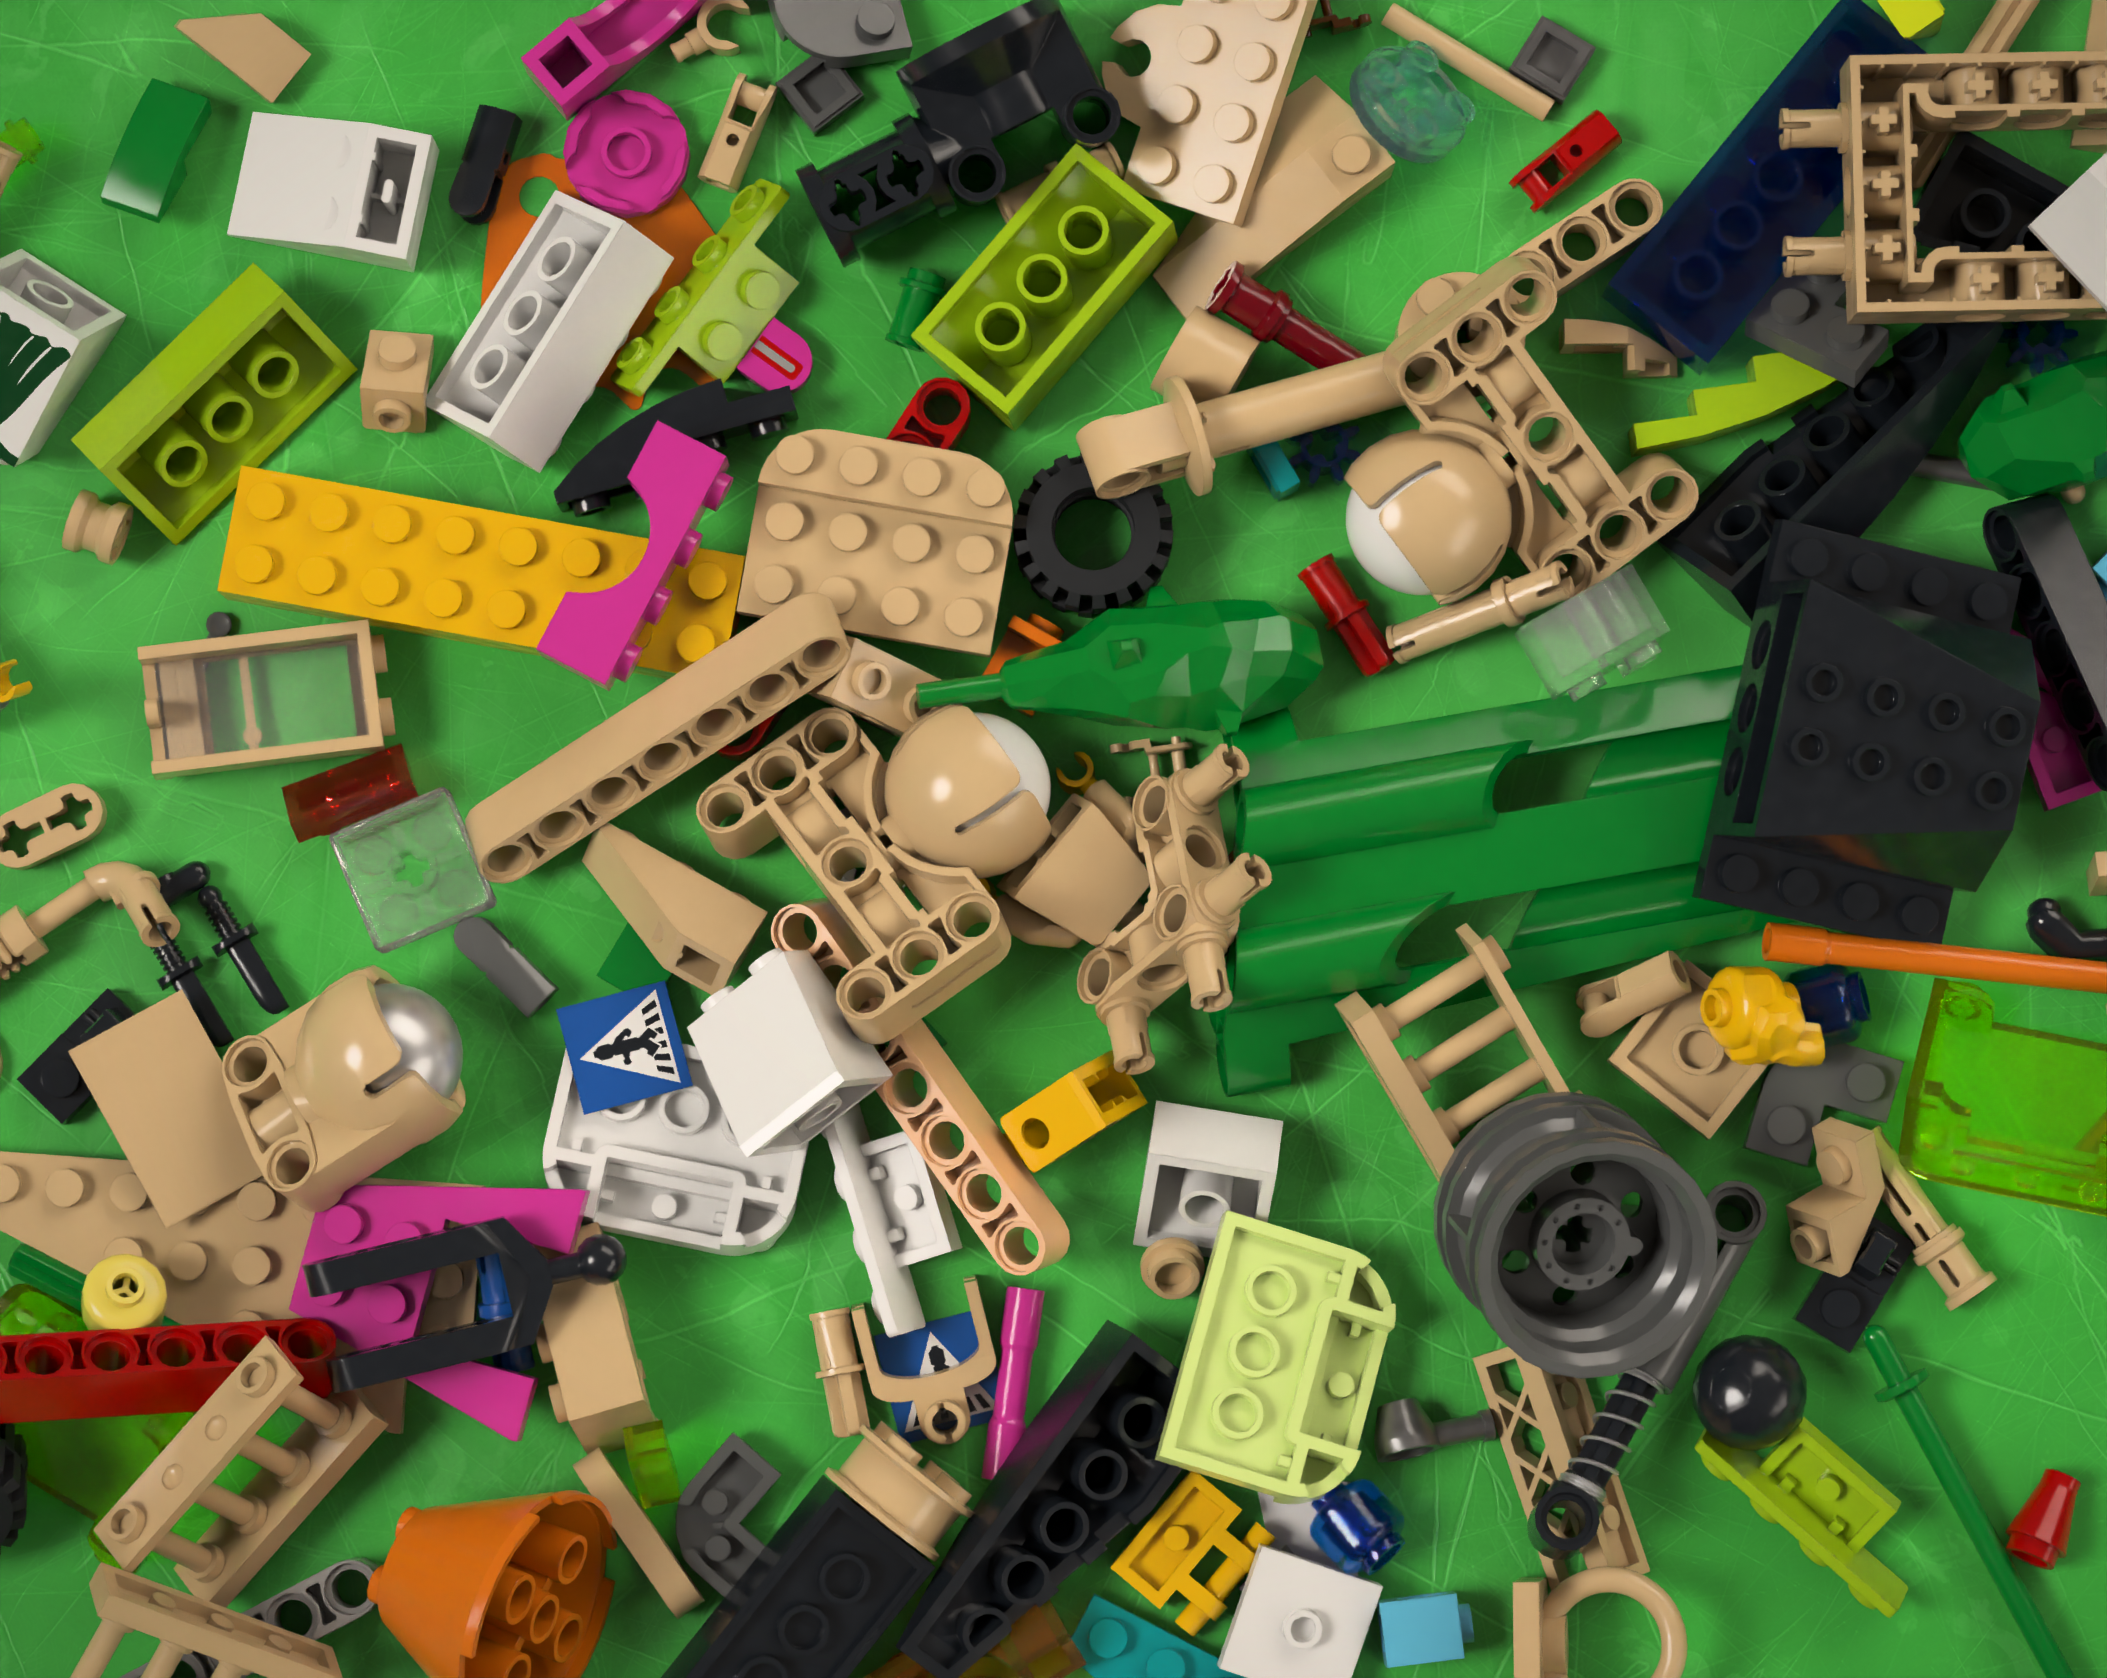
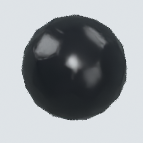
[1693,1335,1807,1451]

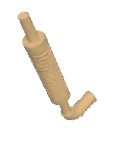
[0,861,180,985]

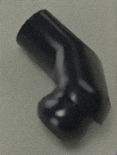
[2026,897,2107,961]

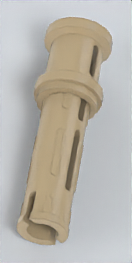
[1871,1125,1997,1312]

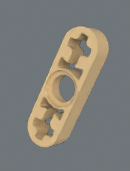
[572,1447,705,1619]

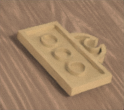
[1102,0,1318,228]

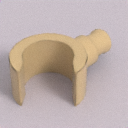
[669,0,751,63]

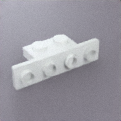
[820,1103,963,1338]

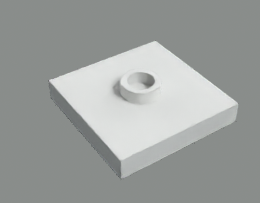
[1217,1543,1383,1678]

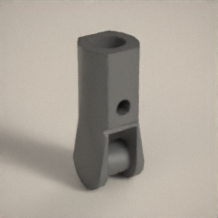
[453,917,559,1018]

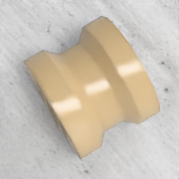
[62,489,133,566]

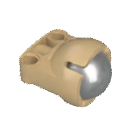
[221,965,466,1212]

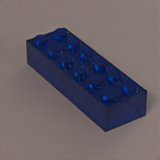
[1601,0,1928,375]

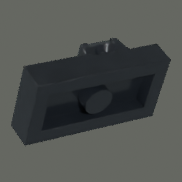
[17,988,136,1125]
[1792,1217,1915,1353]

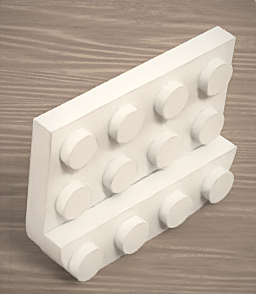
[543,1044,809,1256]

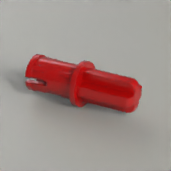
[1297,553,1395,677]

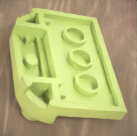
[1155,1210,1396,1504]

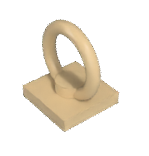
[1513,1566,1688,1678]

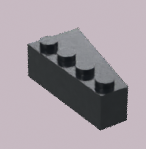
[1913,132,2069,258]

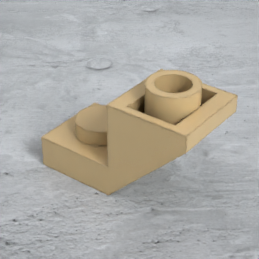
[1786,1117,1885,1277]

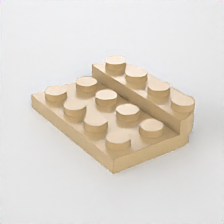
[736,429,1013,658]

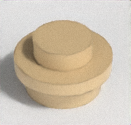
[1140,1237,1205,1300]

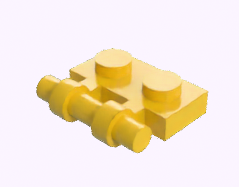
[1110,1471,1276,1637]

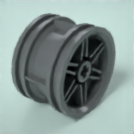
[1434,1091,1717,1379]

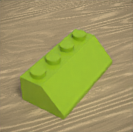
[911,143,1179,432]
[71,262,357,546]

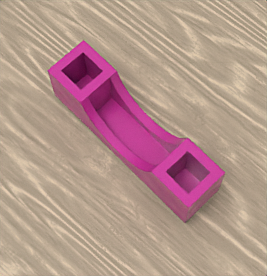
[521,0,707,121]
[536,420,733,692]

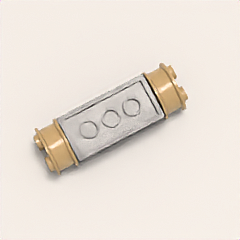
[661,1421,974,1678]

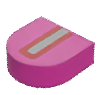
[736,317,813,394]

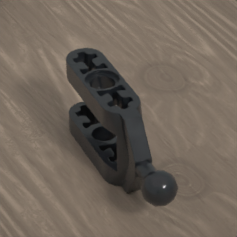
[302,1216,627,1393]

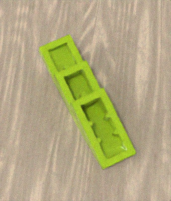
[1628,352,1841,458]

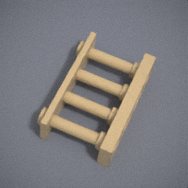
[1334,923,1583,1183]
[93,1335,389,1608]
[70,1562,343,1678]

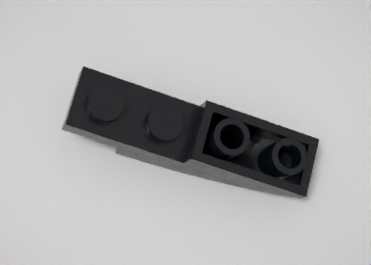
[554,378,799,517]

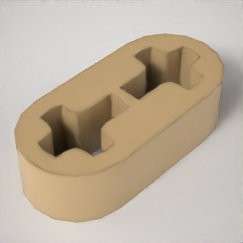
[0,783,107,870]

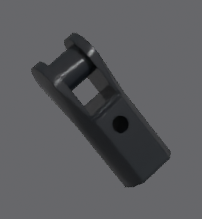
[449,105,523,225]

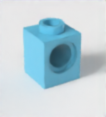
[1377,1591,1474,1668]

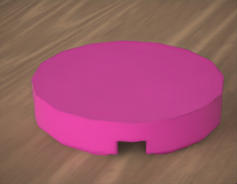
[563,89,691,218]

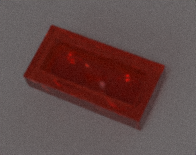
[281,743,419,843]

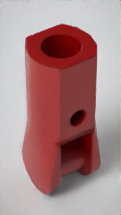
[1509,109,1622,214]

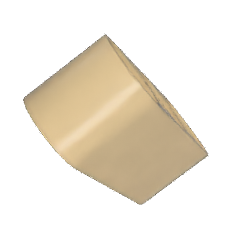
[1508,179,1663,304]

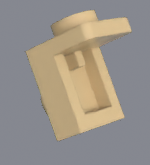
[360,330,434,433]

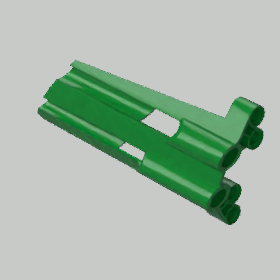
[1208,665,1794,1097]

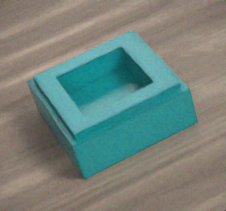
[1246,441,1300,501]

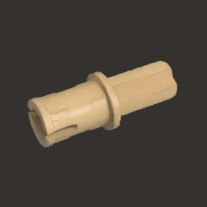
[809,1307,870,1438]

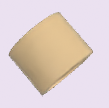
[1150,306,1261,404]

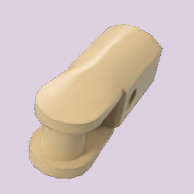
[697,72,778,193]
[1575,951,1692,1038]

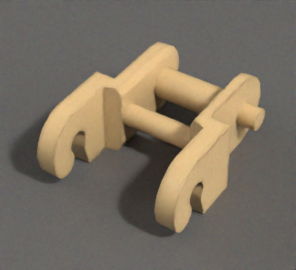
[1109,736,1193,806]

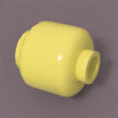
[81,1254,167,1331]

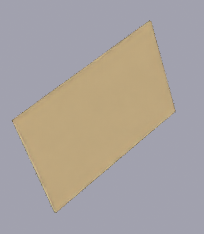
[68,989,263,1229]

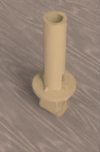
[1076,351,1406,499]

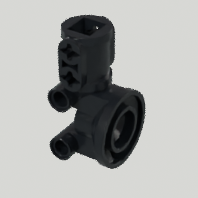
[795,0,1121,267]

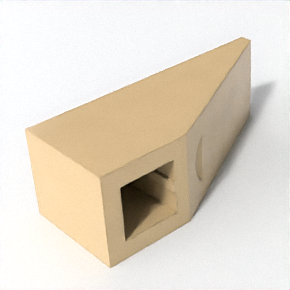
[582,822,768,995]

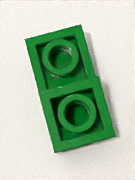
[101,78,212,223]

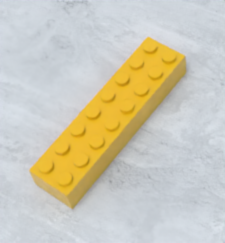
[217,465,746,679]

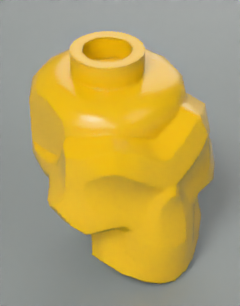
[1700,966,1825,1067]

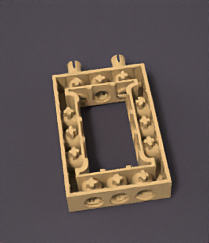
[1779,51,2107,324]

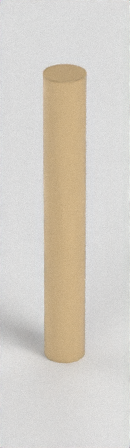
[1381,3,1556,122]

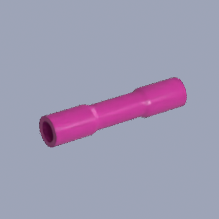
[981,1286,1045,1480]

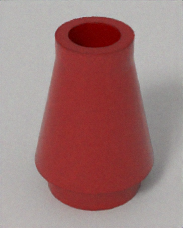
[2005,1468,2081,1570]

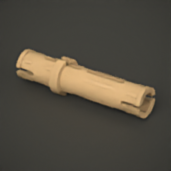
[1386,560,1575,664]

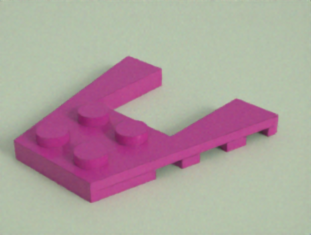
[289,1185,590,1442]

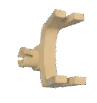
[851,1275,997,1445]

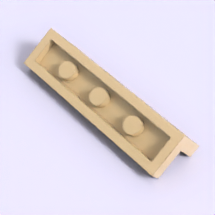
[1472,1346,1650,1591]

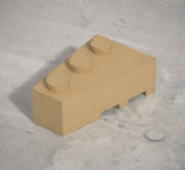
[533,1222,663,1455]

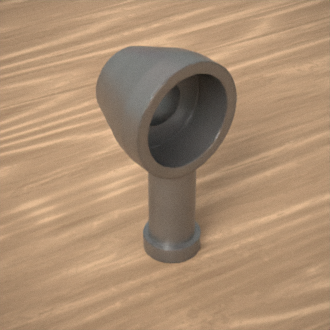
[1374,1398,1496,1462]

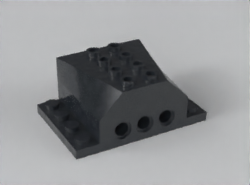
[1692,519,2041,944]

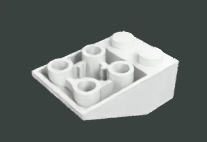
[227,112,439,273]

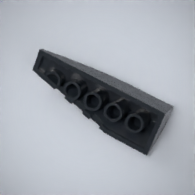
[1657,322,2005,628]
[896,1320,1183,1678]

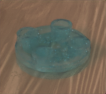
[1349,40,1476,163]

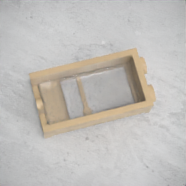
[137,619,396,781]

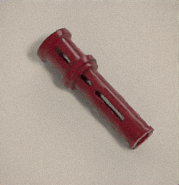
[1205,261,1368,369]

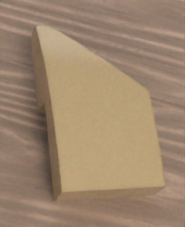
[173,13,311,103]
[1559,319,1677,378]

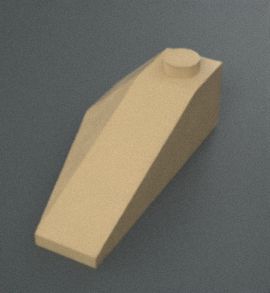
[1153,75,1396,320]

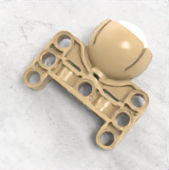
[1344,256,1699,606]
[696,704,1052,1044]

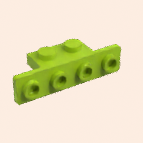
[610,178,799,397]
[1694,1417,1908,1618]

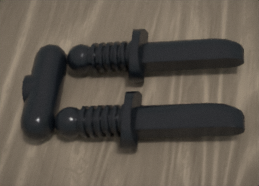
[150,861,290,1048]

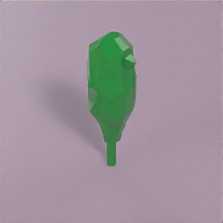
[1958,350,2107,500]
[916,585,1324,737]

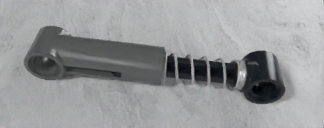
[1527,1181,1767,1560]

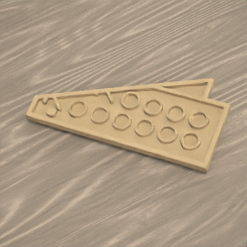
[0,1151,487,1434]

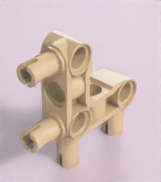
[1077,744,1272,1075]

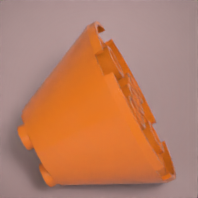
[367,1490,617,1678]

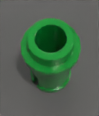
[885,267,947,352]

